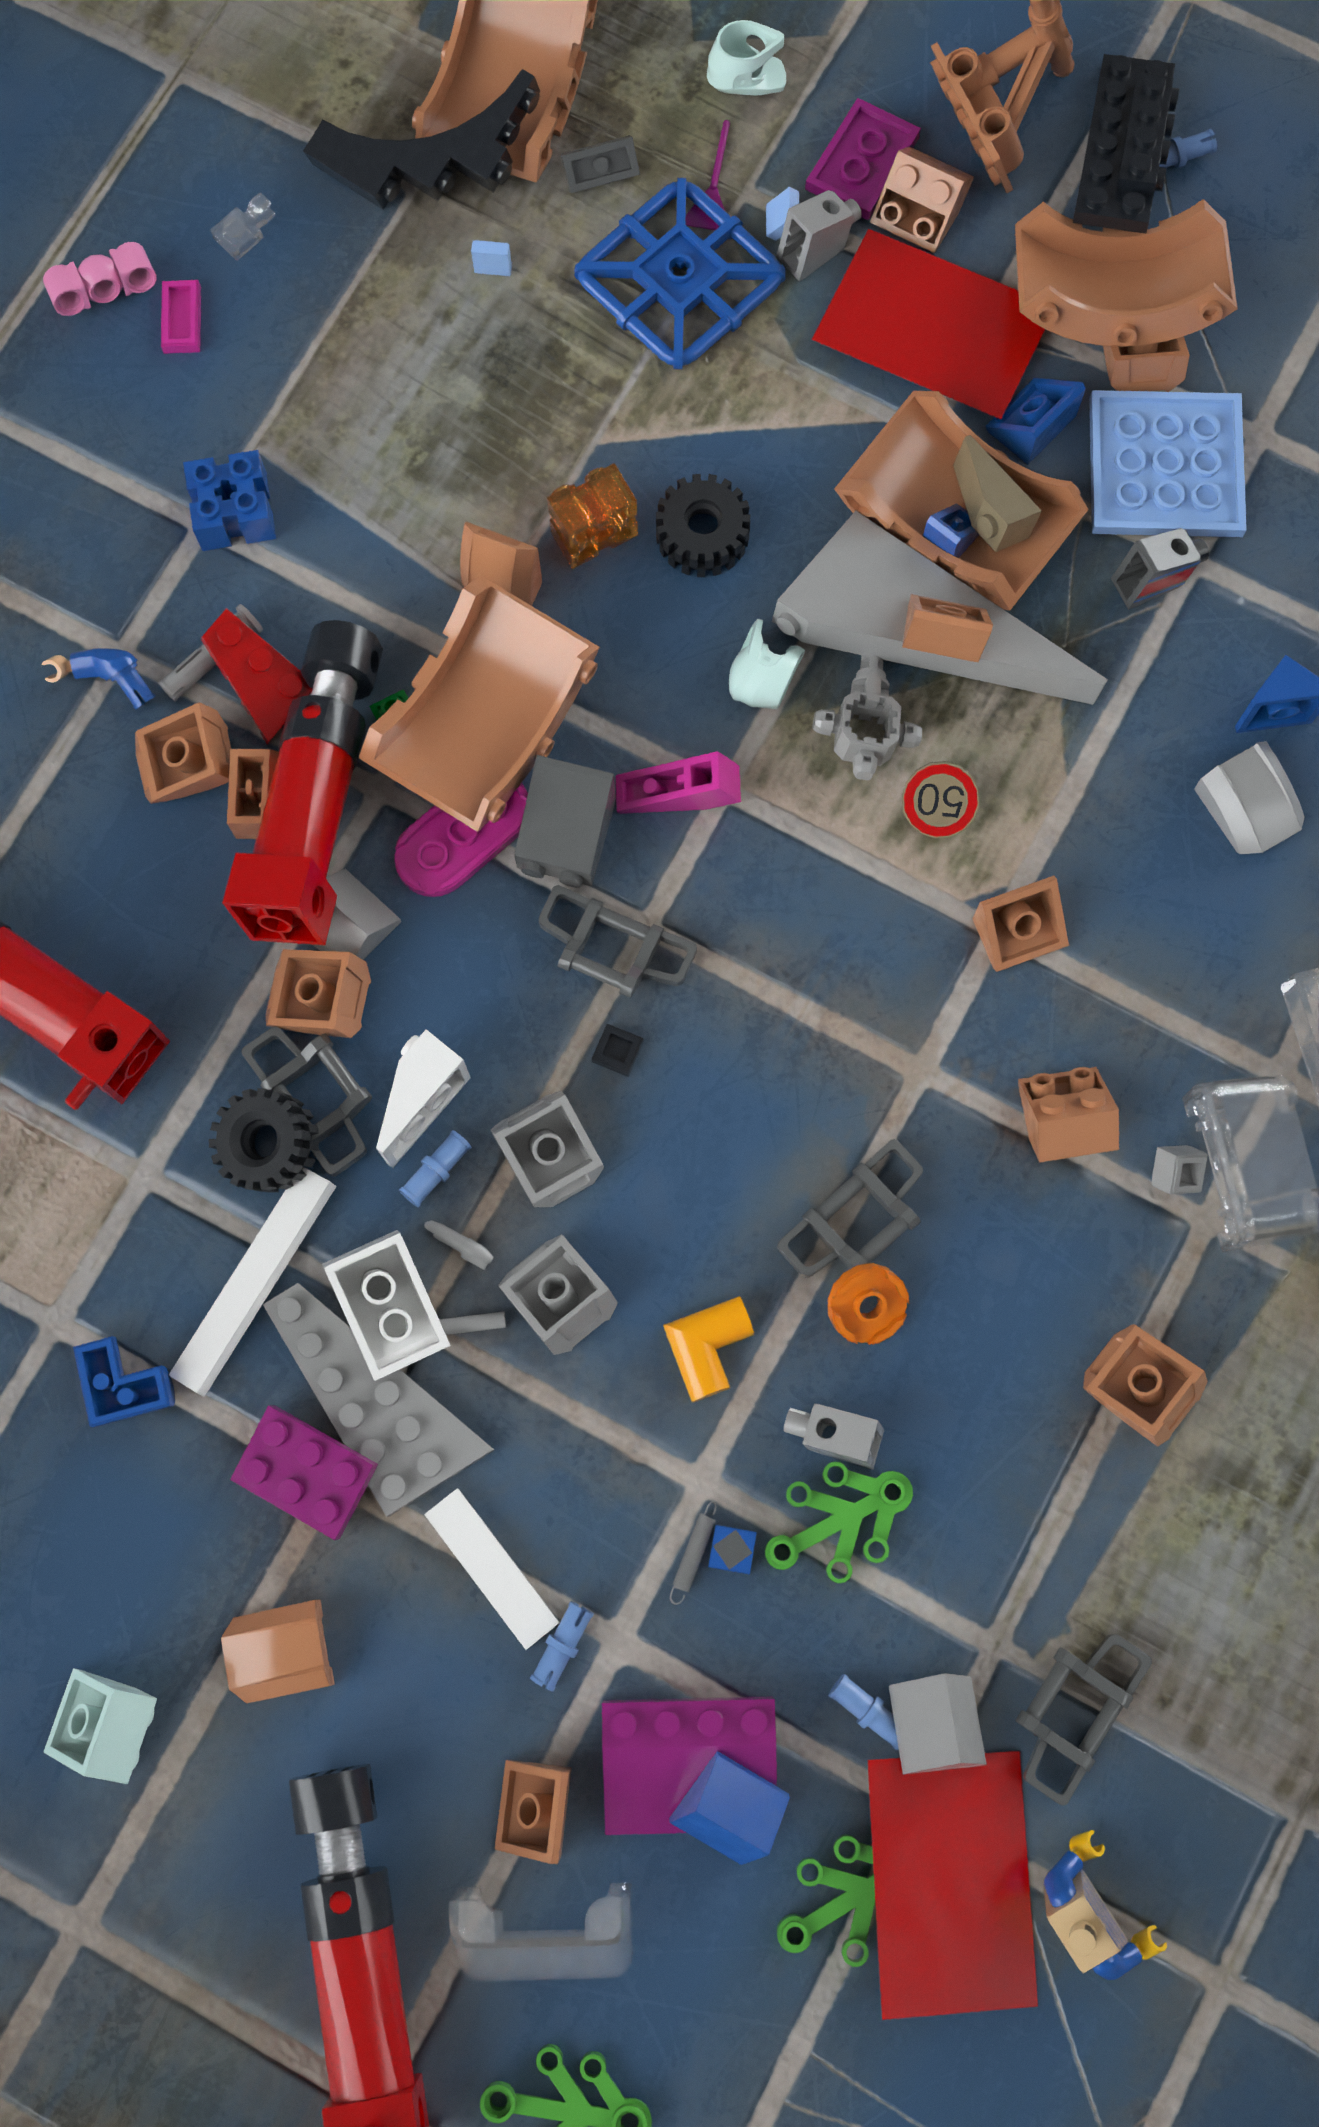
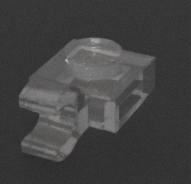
[210,193,275,261]

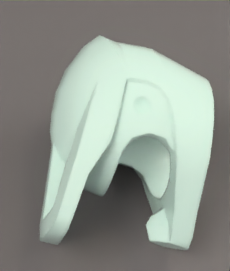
[707,20,786,96]
[729,619,805,709]

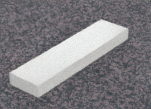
[424,1488,560,1650]

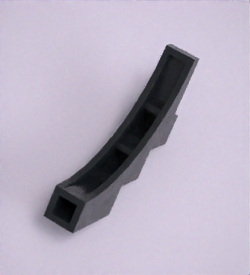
[303,69,540,209]

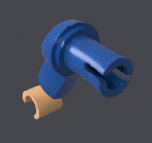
[41,648,156,710]

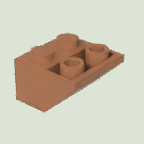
[870,146,974,253]
[227,749,279,839]
[1018,1067,1119,1163]

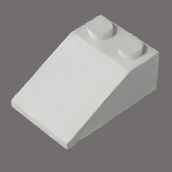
[376,1030,471,1168]
[322,1230,451,1381]

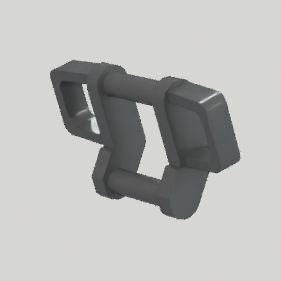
[539,885,697,998]
[241,1027,372,1177]
[777,1139,923,1278]
[1015,1634,1152,1806]

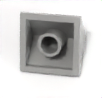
[313,869,402,960]
[888,1673,987,1775]

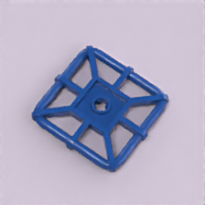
[574,178,786,370]

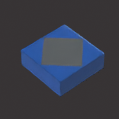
[708,1525,757,1575]

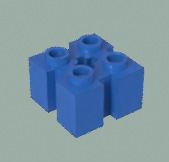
[183,450,276,551]

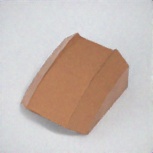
[1103,336,1190,392]
[460,522,543,606]
[135,702,232,804]
[266,949,371,1038]
[1083,1324,1208,1446]
[221,1600,335,1703]

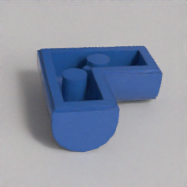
[73,1336,175,1428]

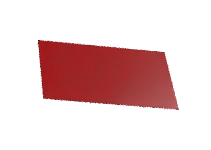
[811,228,1045,419]
[867,1751,1038,2020]

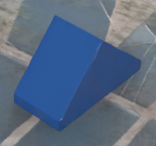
[923,503,979,558]

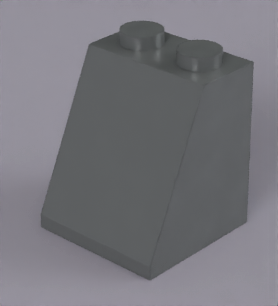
[514,755,616,888]

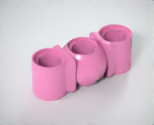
[43,242,156,316]

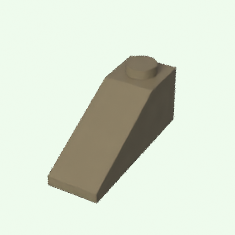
[953,435,1042,552]

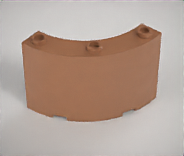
[412,0,598,183]
[1015,199,1238,347]
[834,391,1089,610]
[359,576,600,832]

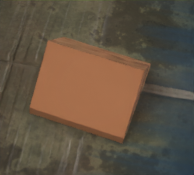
[902,594,993,663]
[972,876,1069,972]
[495,1760,572,1864]

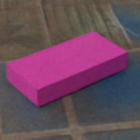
[161,280,201,354]

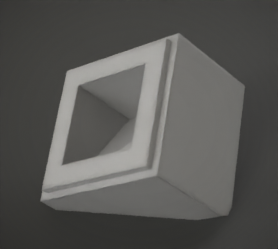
[1151,1145,1208,1194]

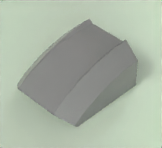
[1194,741,1305,854]
[491,1090,604,1207]
[498,1234,618,1355]

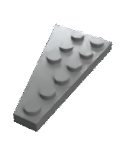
[263,1283,495,1517]

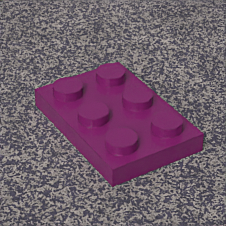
[805,98,921,221]
[230,1405,378,1540]

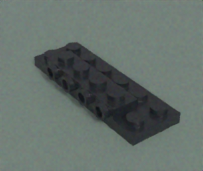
[1073,54,1179,234]

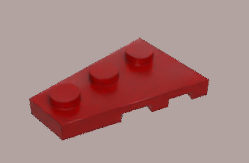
[201,608,313,744]

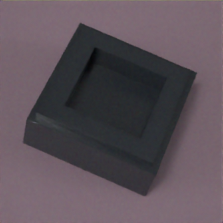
[591,1024,644,1077]

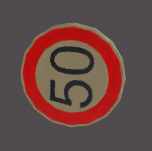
[902,761,980,839]

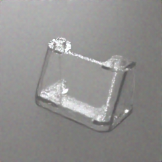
[1182,1075,1319,1253]
[449,1883,633,1981]

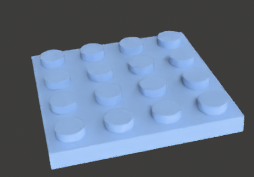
[1089,390,1246,537]

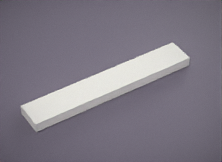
[169,1167,337,1397]

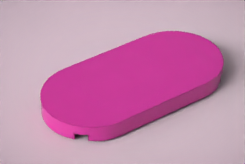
[394,783,528,897]

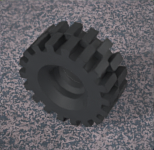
[656,473,751,577]
[209,1088,319,1193]

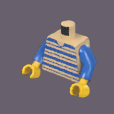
[1044,1830,1167,1980]

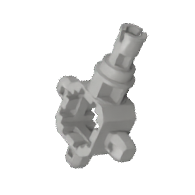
[812,654,922,780]

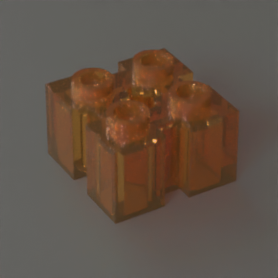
[547,463,638,569]

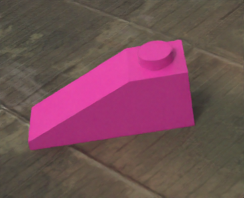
[616,751,741,814]

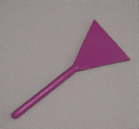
[686,120,730,230]

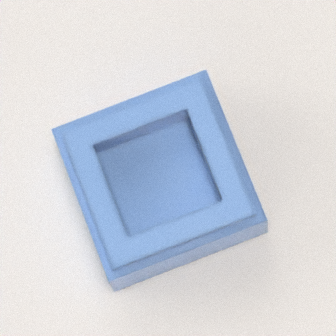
[766,187,799,241]
[471,240,512,276]

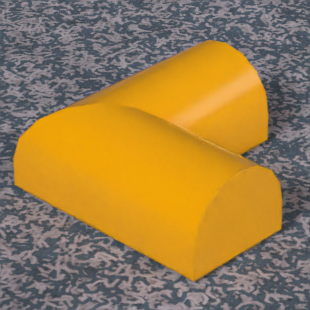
[663,1296,754,1403]

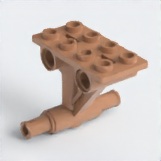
[930,0,1075,194]

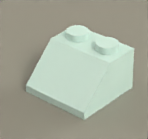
[44,1668,157,1784]

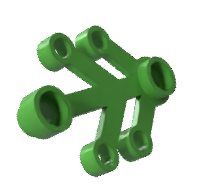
[765,1462,913,1583]
[777,1834,875,1967]
[480,2044,652,2127]

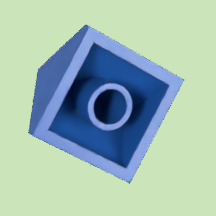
[985,378,1086,465]
[1235,655,1319,733]
[669,1751,790,1865]

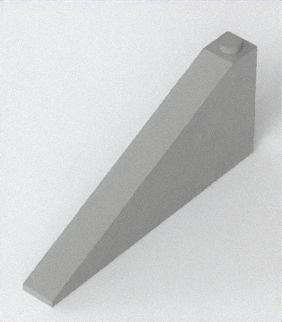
[772,511,1108,705]

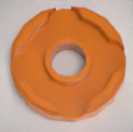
[828,1263,909,1345]

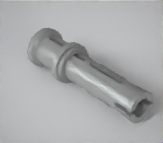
[158,604,263,702]

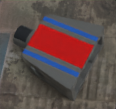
[1111,528,1209,610]

